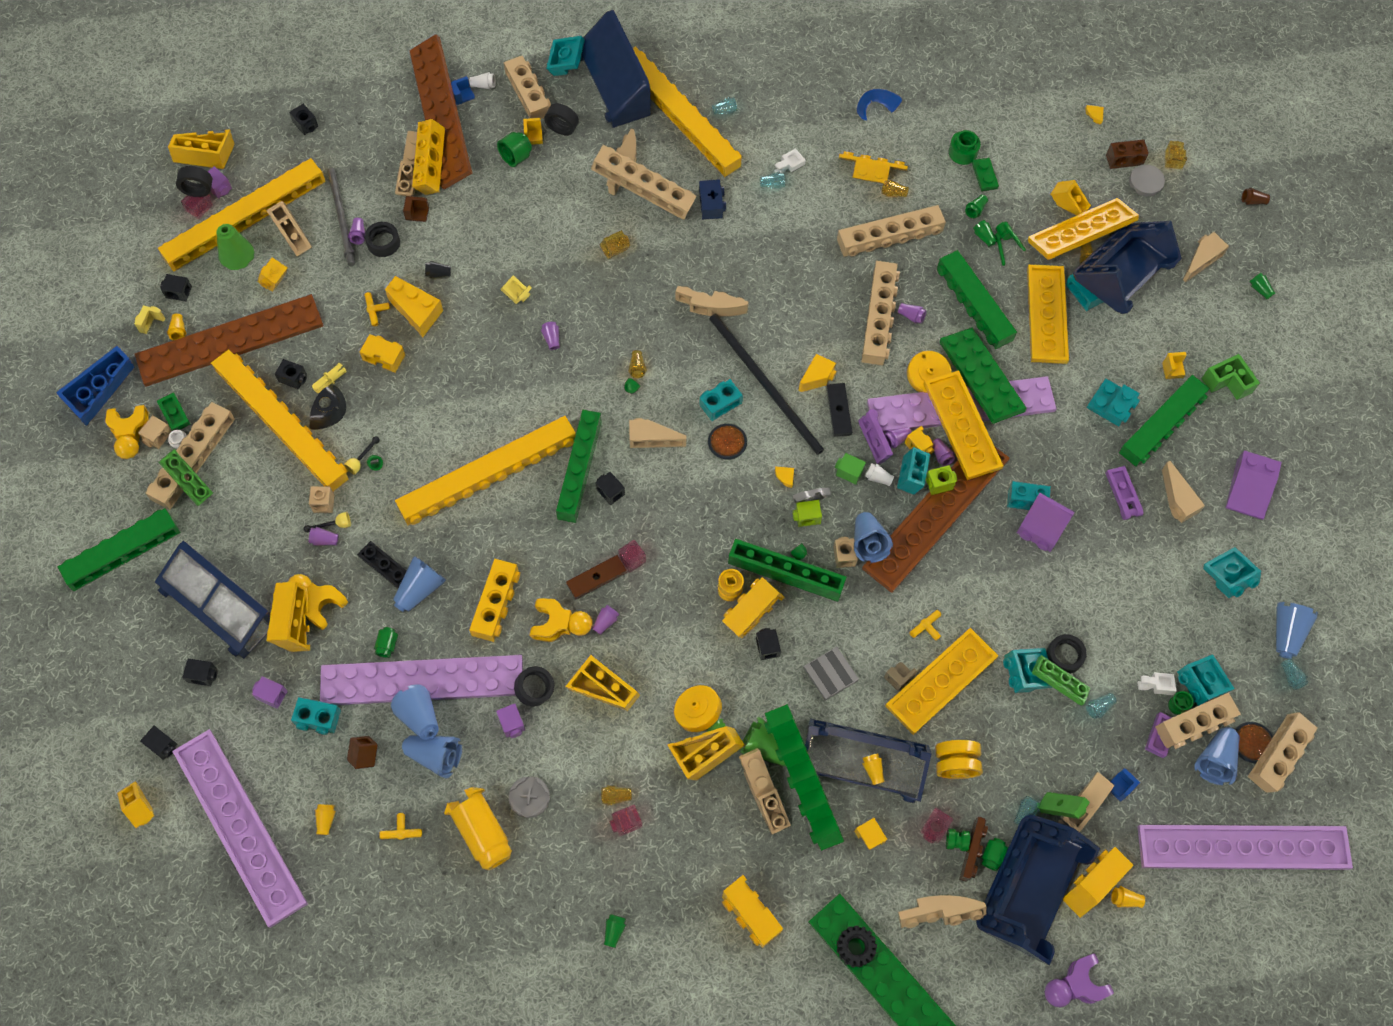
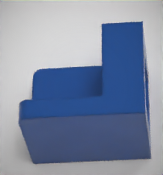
[451,76,475,105]
[1110,768,1140,802]

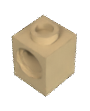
[138,415,172,449]
[309,486,335,513]
[833,537,857,568]

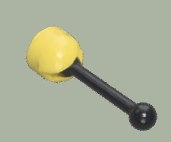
[344,436,380,475]
[303,512,351,533]

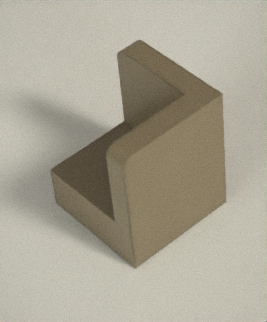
[884,662,917,691]

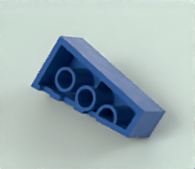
[56,346,134,426]

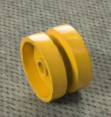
[935,740,983,779]

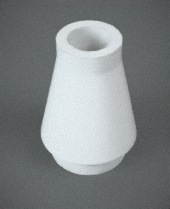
[469,72,496,90]
[865,463,894,486]

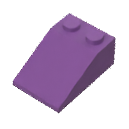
[1226,451,1282,520]
[1017,493,1075,552]

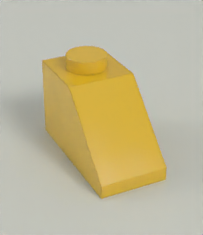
[1050,180,1091,216]
[798,354,837,392]
[117,781,154,828]

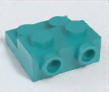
[546,35,585,76]
[1086,378,1140,427]
[1203,547,1262,598]
[1003,648,1053,693]
[1177,654,1235,706]

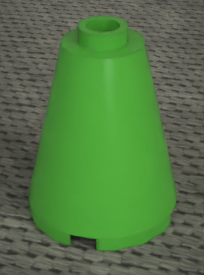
[216,224,255,270]
[739,717,786,766]

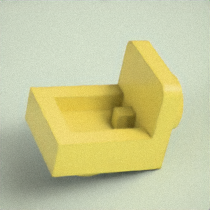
[500,275,532,304]
[134,305,165,334]

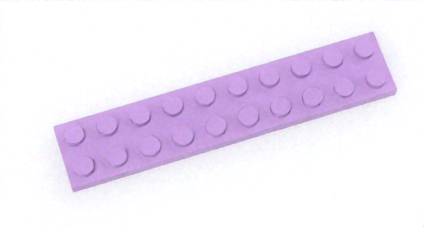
[867,376,1056,433]
[320,655,523,705]
[172,729,308,928]
[1137,825,1353,870]

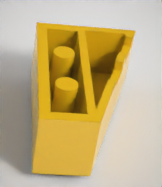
[722,577,785,638]
[667,726,745,780]

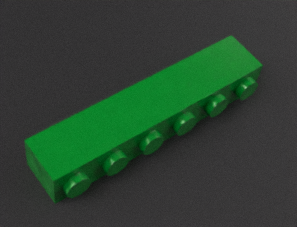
[937,250,1017,350]
[1119,375,1210,467]
[556,409,602,523]
[57,508,181,591]
[728,538,847,602]

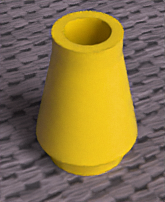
[167,313,186,340]
[862,753,885,785]
[315,804,336,835]
[1111,886,1145,908]

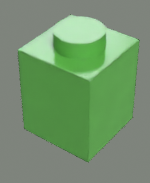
[835,453,866,485]

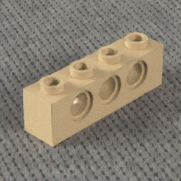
[504,56,551,119]
[1155,693,1241,749]
[1248,712,1317,793]

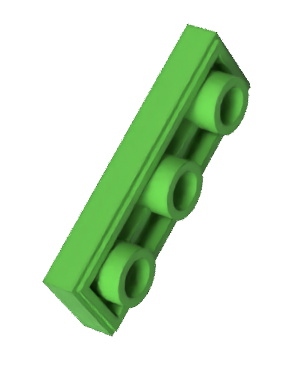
[158,449,213,506]
[1032,655,1091,706]
[1037,792,1090,819]

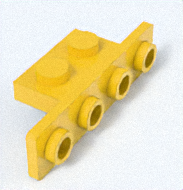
[839,151,908,184]

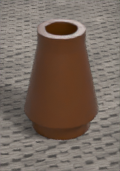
[1241,188,1270,205]

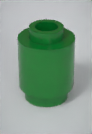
[374,627,398,658]
[981,838,1008,871]

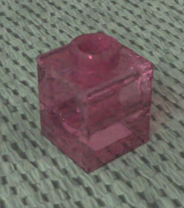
[618,540,646,573]
[609,804,643,837]
[920,807,953,843]

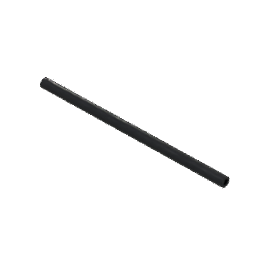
[709,314,824,455]

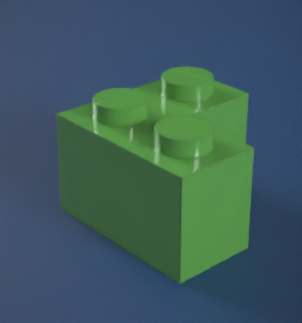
[1201,354,1260,400]

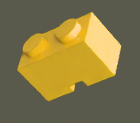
[360,334,405,373]

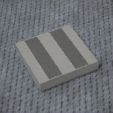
[803,647,859,701]

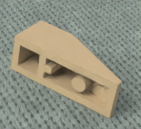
[267,201,312,256]
[1183,232,1229,282]
[629,418,686,448]
[1162,461,1205,523]

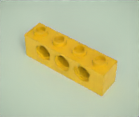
[412,119,445,195]
[469,558,520,642]

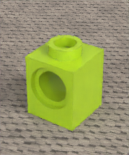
[926,465,957,495]
[792,500,822,527]

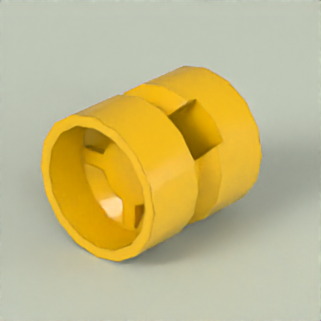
[718,569,744,601]

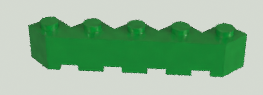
[764,704,844,851]

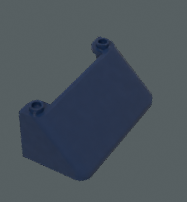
[580,10,651,128]
[1073,221,1182,314]
[976,814,1100,966]

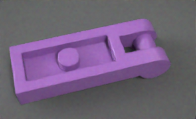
[858,409,893,464]
[1105,466,1143,520]

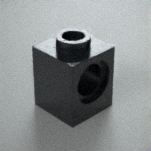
[289,103,318,135]
[160,274,192,302]
[275,359,307,390]
[595,472,625,506]
[755,628,781,661]
[182,658,218,687]
[140,725,178,760]

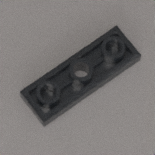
[826,383,853,437]
[357,541,407,589]

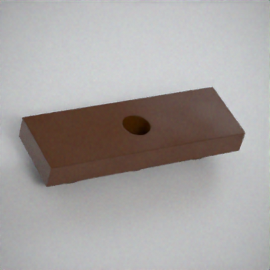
[566,555,627,600]
[959,816,988,882]

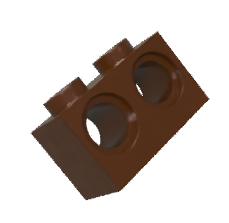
[1106,139,1149,169]

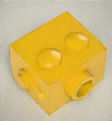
[257,257,288,292]

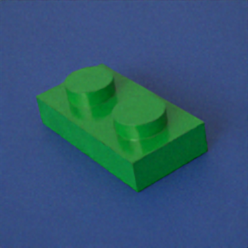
[972,157,999,192]
[157,392,191,431]

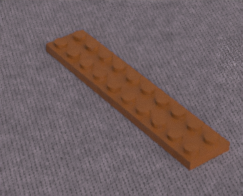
[409,34,473,189]
[134,294,323,387]
[862,447,1010,593]

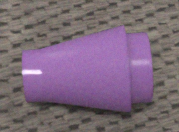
[348,218,365,245]
[898,303,927,324]
[541,322,560,350]
[884,427,912,448]
[932,438,955,467]
[309,527,339,546]
[592,605,619,635]

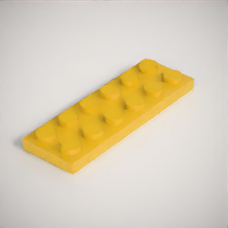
[1028,198,1139,260]
[1027,264,1069,364]
[924,370,1003,480]
[885,628,998,735]

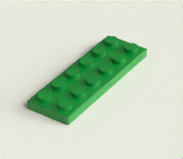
[939,327,1027,424]

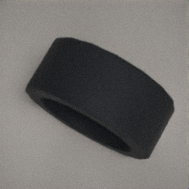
[544,103,579,136]
[176,166,213,197]
[364,222,400,257]
[1046,634,1087,674]
[514,666,555,707]

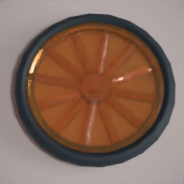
[708,424,747,460]
[1235,722,1273,764]

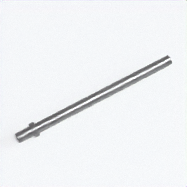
[328,168,355,266]

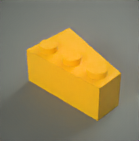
[168,129,234,169]
[385,276,443,338]
[266,581,310,652]
[565,655,640,711]
[1063,847,1134,918]
[722,875,783,948]

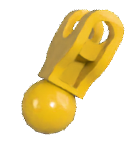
[105,405,149,459]
[288,574,348,630]
[529,598,592,642]

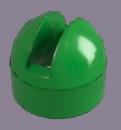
[624,378,641,394]
[367,455,383,471]
[790,543,807,560]

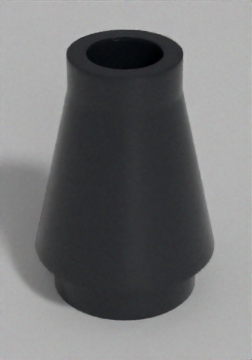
[425,261,451,279]

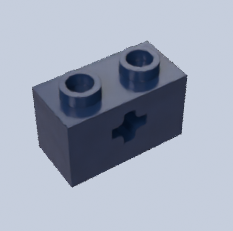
[699,179,726,220]

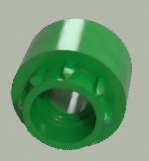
[948,130,981,165]
[497,132,532,167]

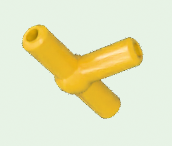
[364,292,390,327]
[909,610,941,641]
[379,813,422,840]

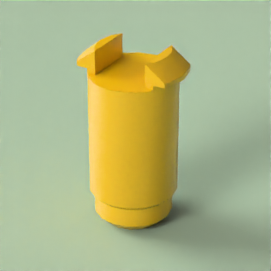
[444,787,512,870]

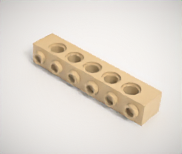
[591,145,696,219]
[837,205,946,257]
[861,261,900,365]
[146,402,235,510]

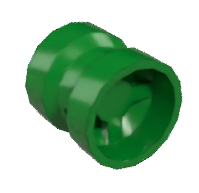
[1168,691,1194,715]
[946,828,970,852]

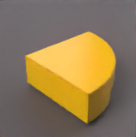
[1085,105,1104,124]
[775,466,794,488]

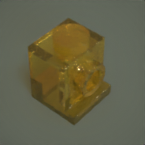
[1165,141,1187,169]
[599,230,630,260]

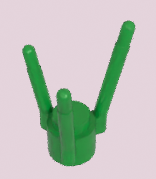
[994,221,1026,266]

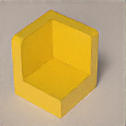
[523,118,543,145]
[1162,352,1187,379]
[854,818,887,850]

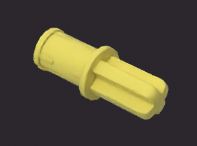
[312,363,347,393]

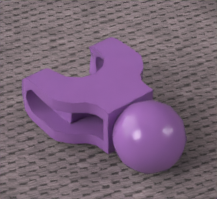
[1044,954,1114,1008]

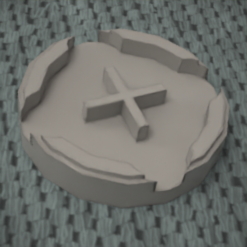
[1129,165,1165,197]
[792,488,831,504]
[509,776,550,818]

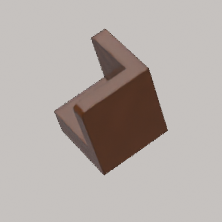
[403,196,429,222]
[347,736,378,769]

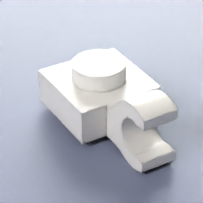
[774,148,806,176]
[1137,672,1176,695]

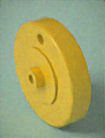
[907,351,952,393]
[674,685,722,732]

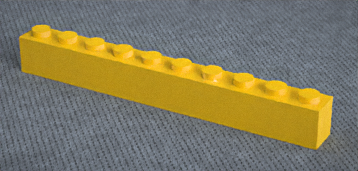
[633,47,742,177]
[158,158,326,272]
[211,350,349,492]
[395,416,576,526]

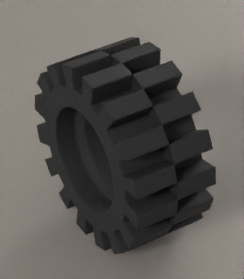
[836,926,877,968]

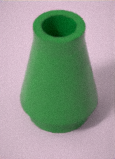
[965,194,988,219]
[973,220,997,247]
[1249,273,1275,300]
[604,914,627,948]

